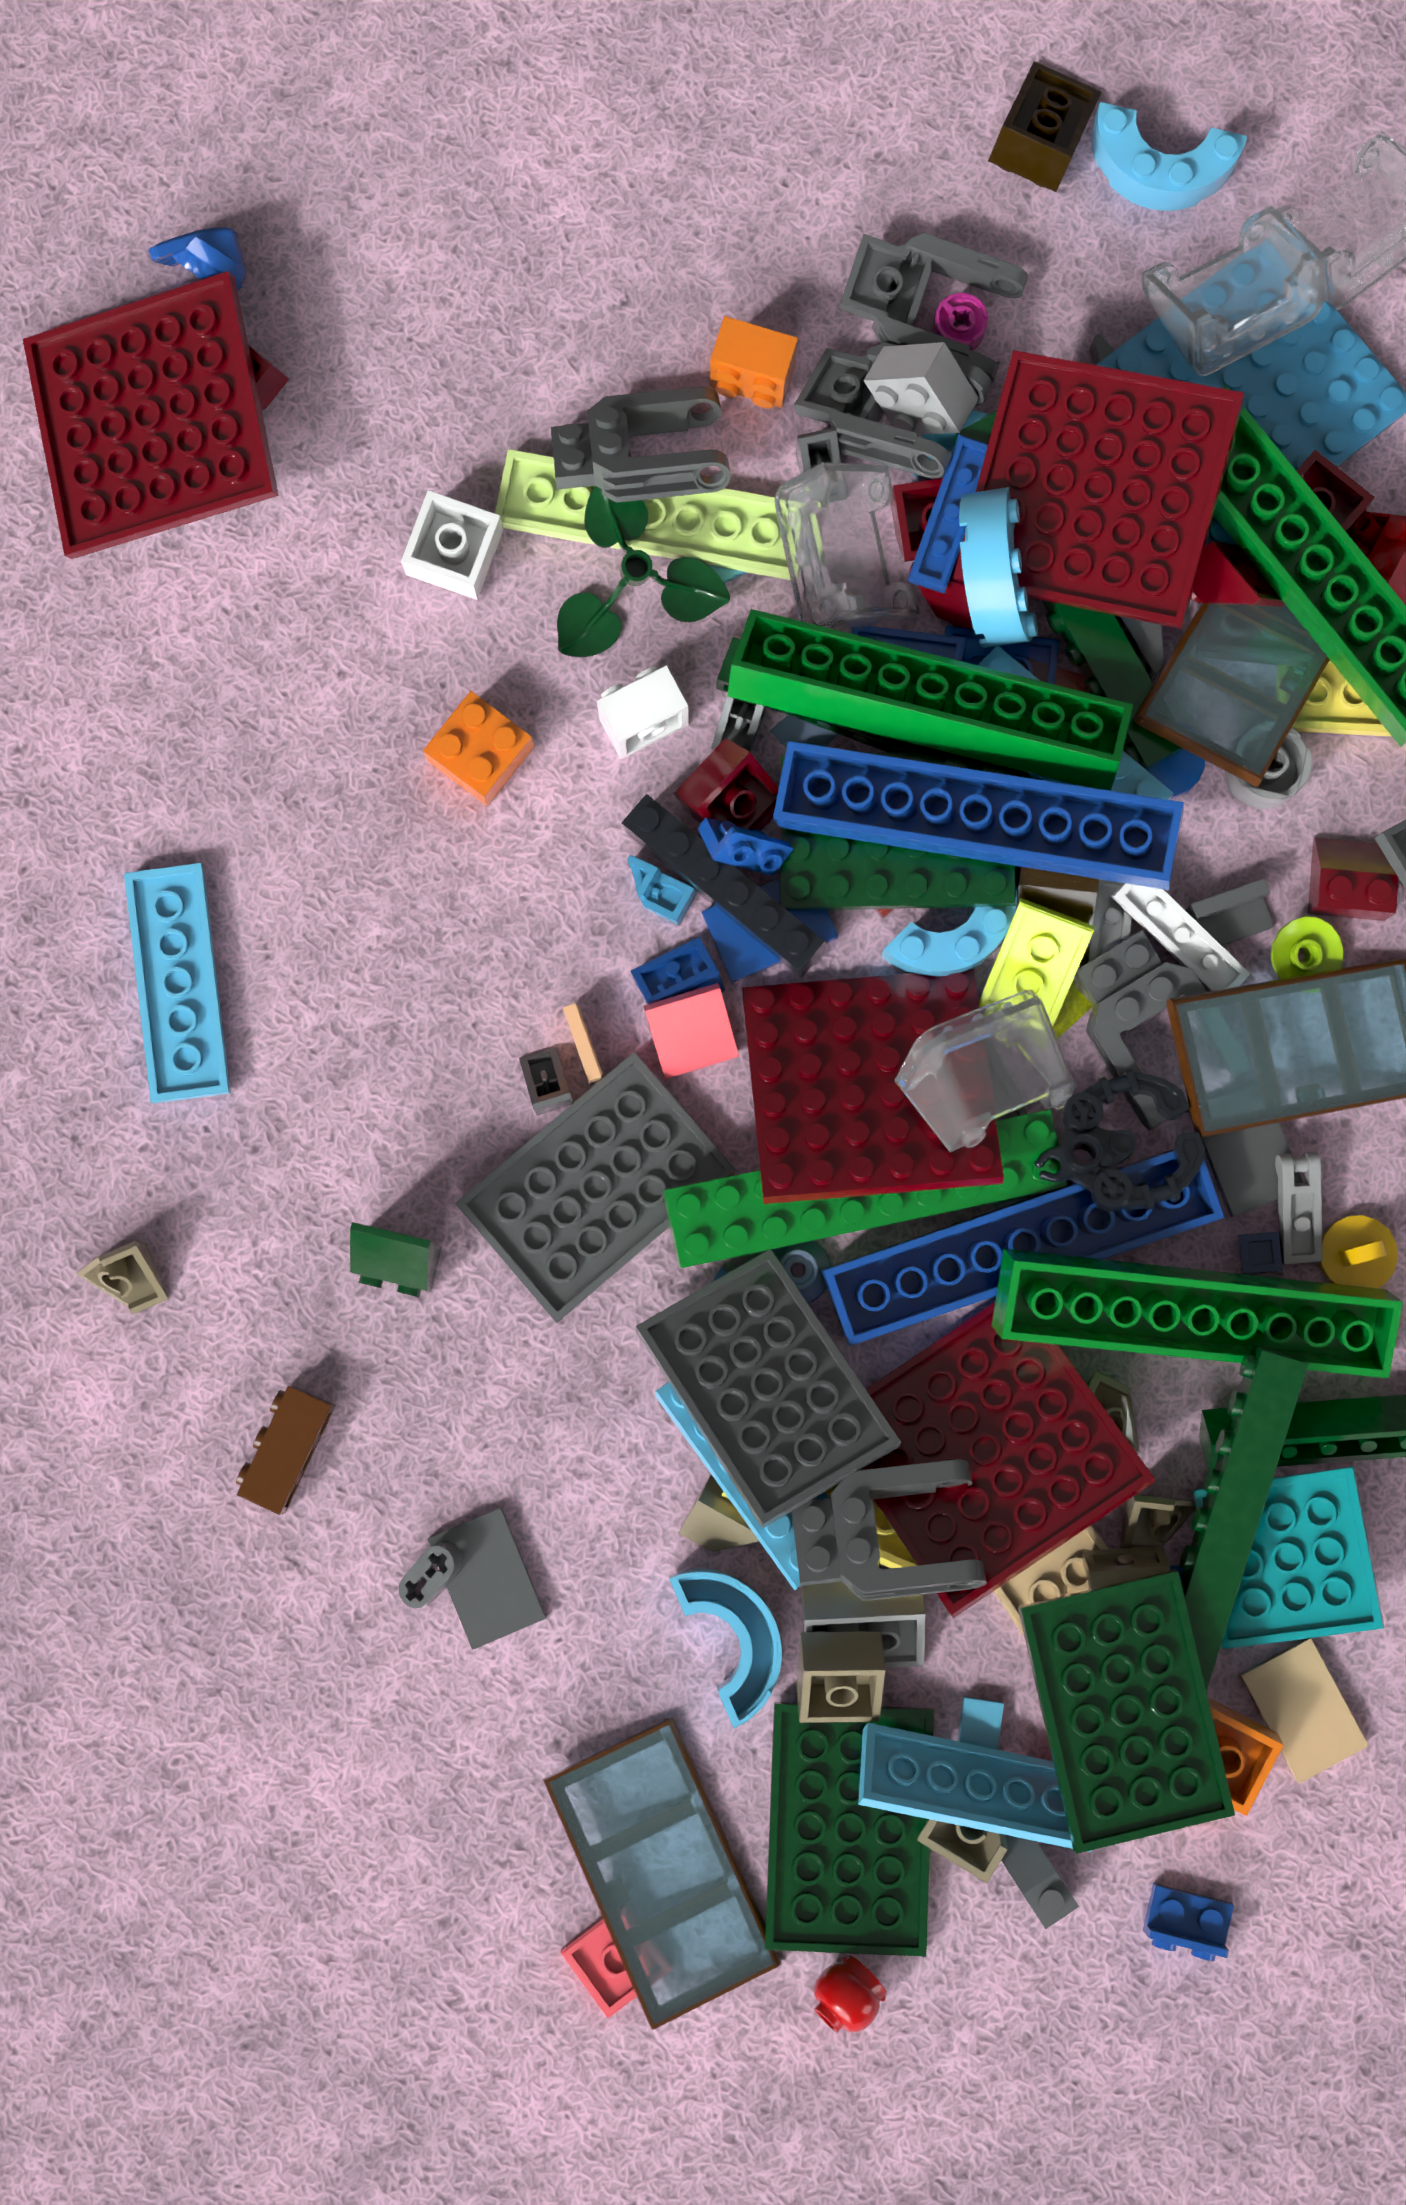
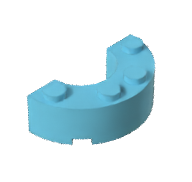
[1091,102,1247,211]
[959,487,1038,648]
[881,881,1017,976]
[669,1568,782,1728]

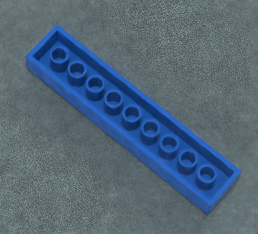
[773,741,1184,890]
[821,1149,1224,1346]

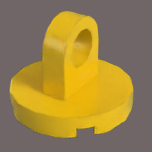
[1318,1215,1398,1288]

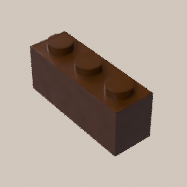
[236,1386,336,1515]

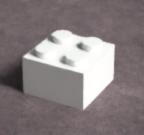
[401,490,503,600]
[597,665,689,759]

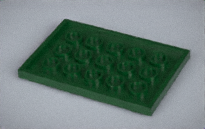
[780,751,1016,911]
[1018,1570,1235,1854]
[765,1702,934,1957]

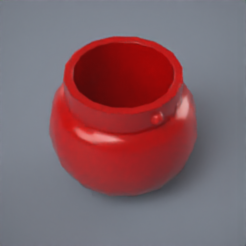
[814,1955,887,2033]

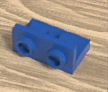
[697,817,793,876]
[630,937,725,1004]
[1143,1883,1234,1961]

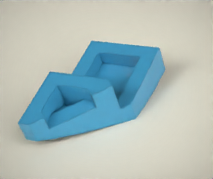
[627,855,697,926]

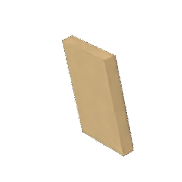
[993,1525,1109,1638]
[1239,1638,1369,1784]

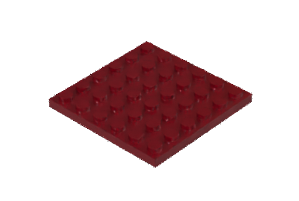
[23,271,279,559]
[953,350,1245,629]
[742,968,1004,1204]
[861,1302,1155,1618]

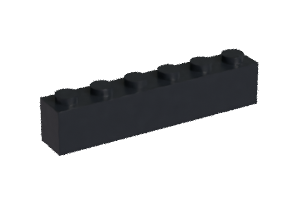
[622,793,826,978]

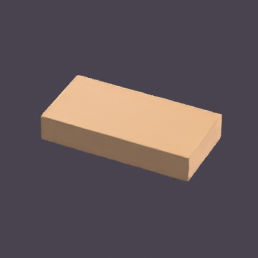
[563,1003,603,1085]

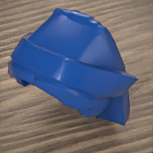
[148,227,247,291]

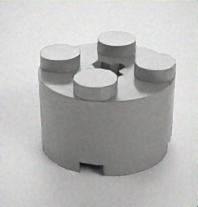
[1225,723,1312,809]

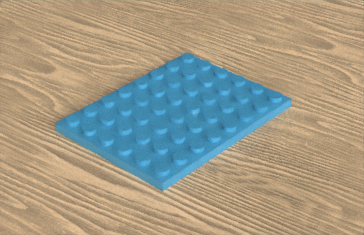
[1096,232,1406,547]

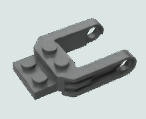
[838,232,1028,384]
[794,342,992,479]
[551,386,731,503]
[1075,930,1249,1131]
[792,1460,987,1601]

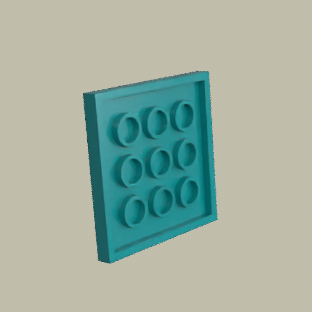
[1193,1466,1385,1649]

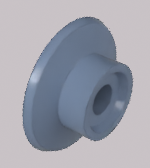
[771,1240,831,1303]

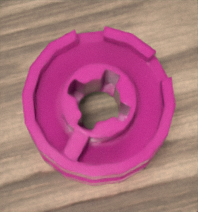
[933,293,988,351]

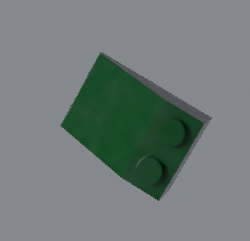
[350,1222,442,1298]

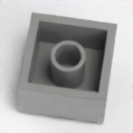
[864,342,979,435]

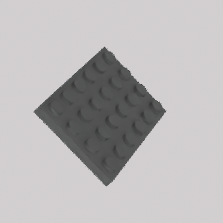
[455,1052,736,1323]
[636,1250,901,1529]

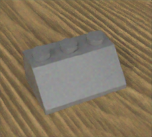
[801,1582,926,1668]

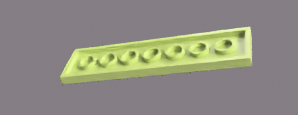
[495,449,808,581]

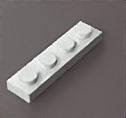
[1111,883,1250,991]

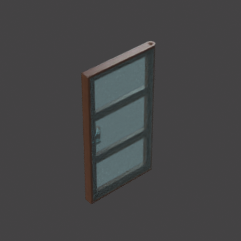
[1133,603,1330,788]
[1167,957,1406,1138]
[542,1717,782,2030]

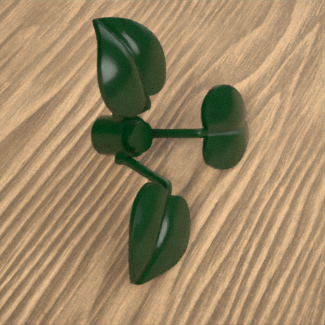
[557,486,730,658]

